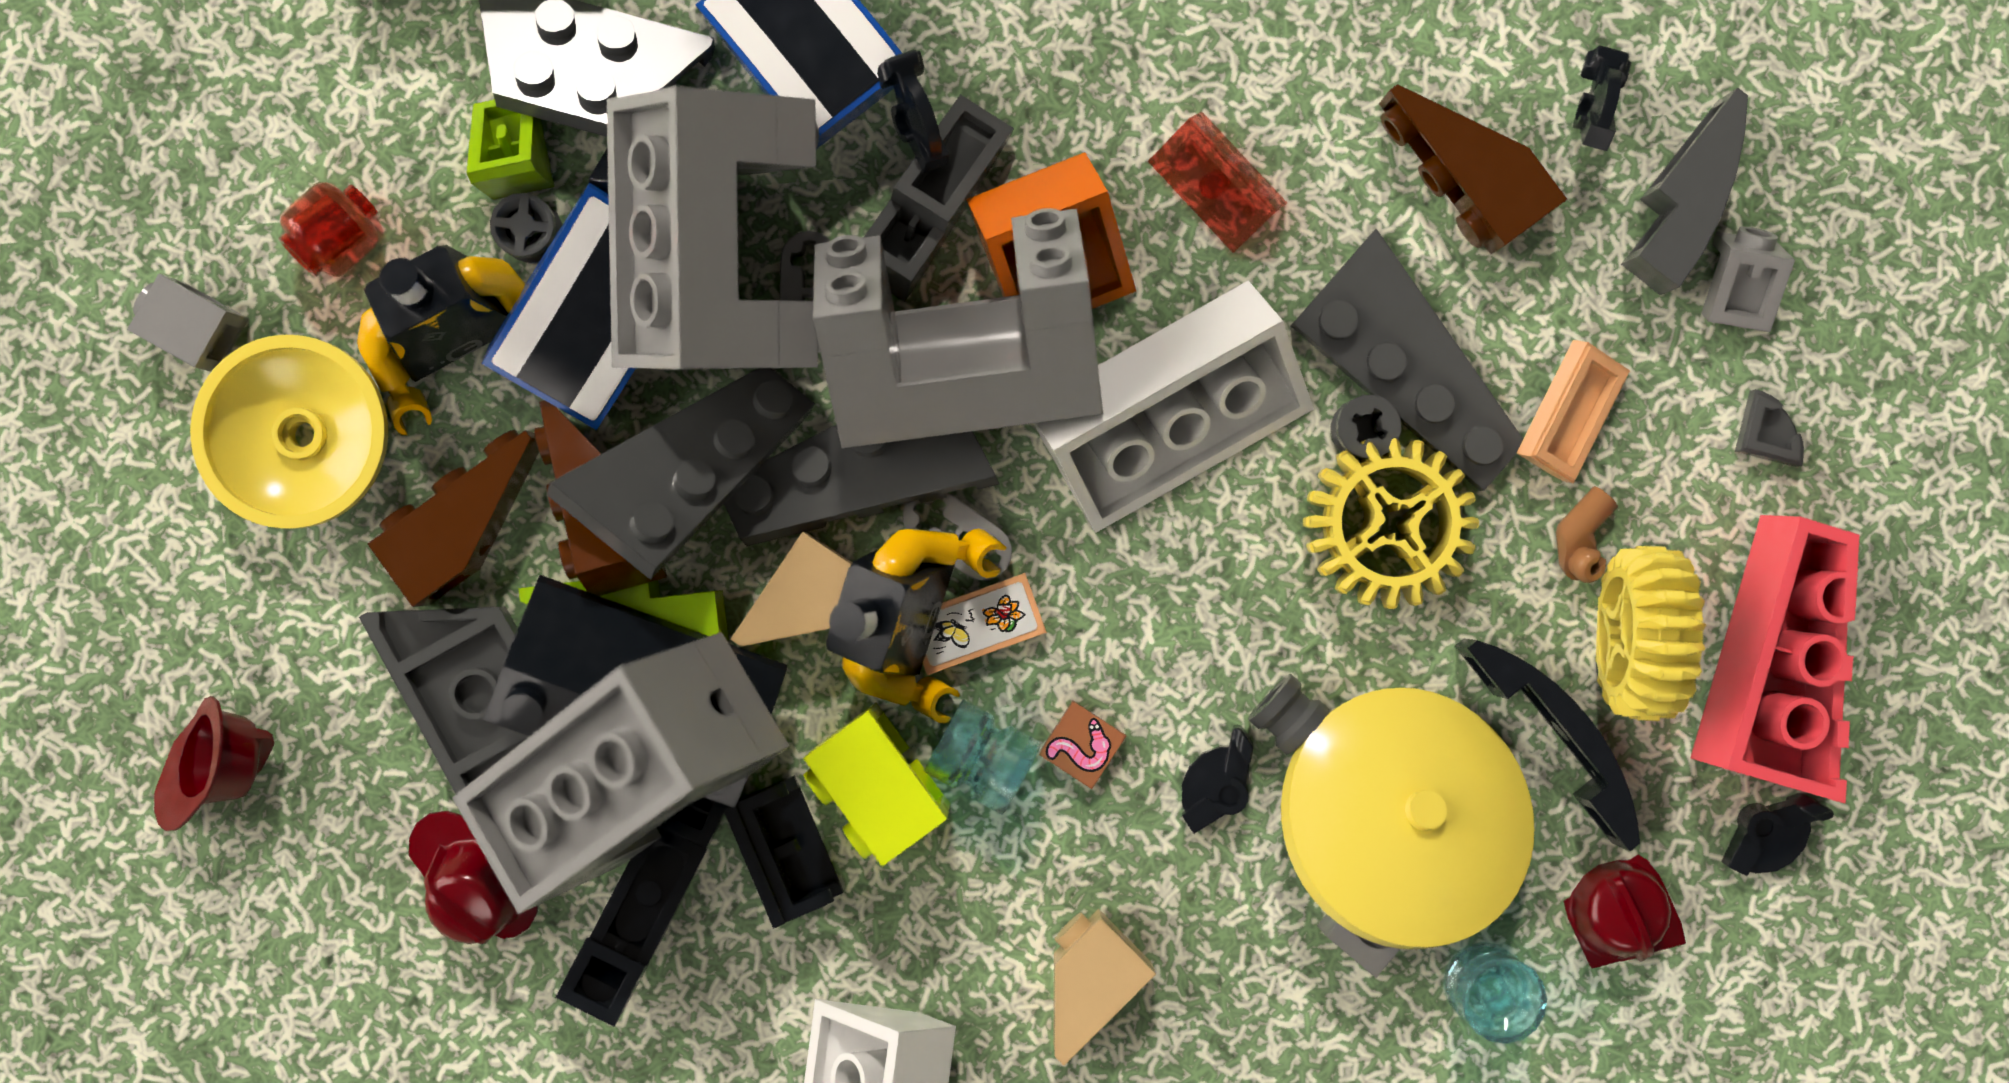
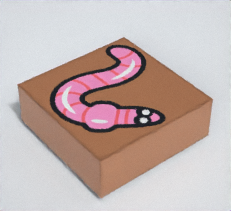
[1038,700,1126,789]

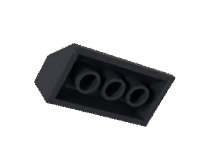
[483,575,788,808]

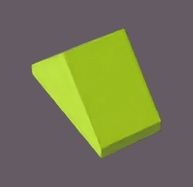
[466,100,555,200]

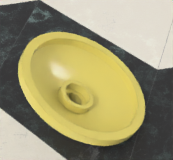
[190,335,388,529]

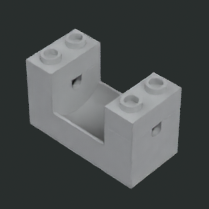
[606,86,819,369]
[813,208,1103,448]
[452,632,790,914]

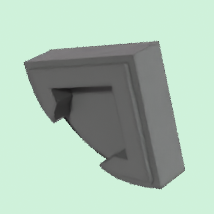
[1735,389,1804,467]

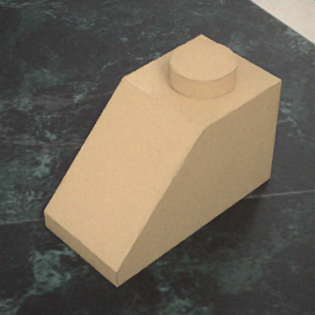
[730,532,853,647]
[1053,909,1156,1066]

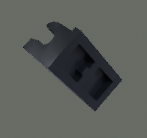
[723,775,844,929]

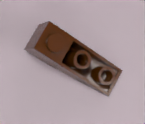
[1379,84,1568,254]
[535,400,667,596]
[367,429,539,607]

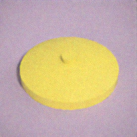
[1281,688,1535,949]

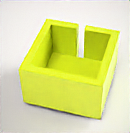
[803,702,951,867]

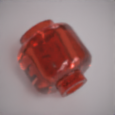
[278,182,378,277]

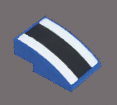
[695,0,902,149]
[481,182,636,430]

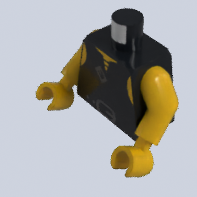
[357,245,525,435]
[826,528,1007,723]

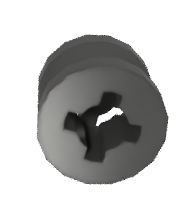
[490,193,563,263]
[1330,395,1401,461]
[1248,674,1329,755]

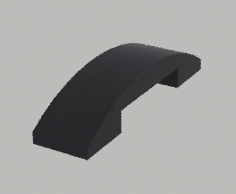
[1454,638,1640,851]
[555,797,727,1027]

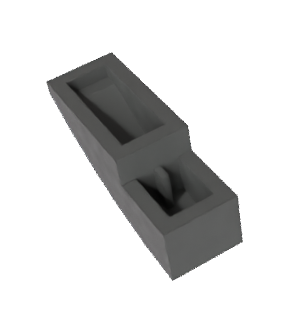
[1621,88,1748,295]
[864,95,1014,302]

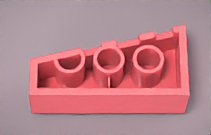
[1690,515,1860,804]

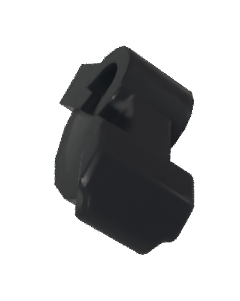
[1573,45,1631,151]
[877,50,949,173]
[1182,724,1254,834]
[1721,792,1834,876]

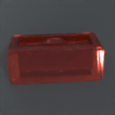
[1148,112,1287,253]

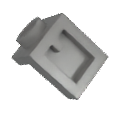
[1701,227,1795,332]

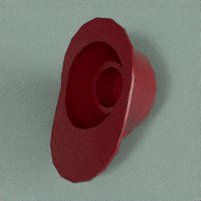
[154,696,275,831]
[408,811,538,944]
[1563,855,1686,969]

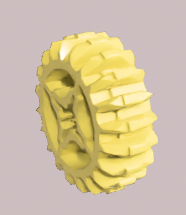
[1303,438,1479,609]
[1596,546,1706,721]

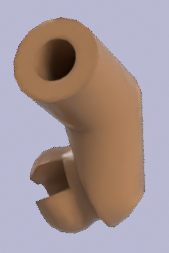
[1556,486,1618,583]

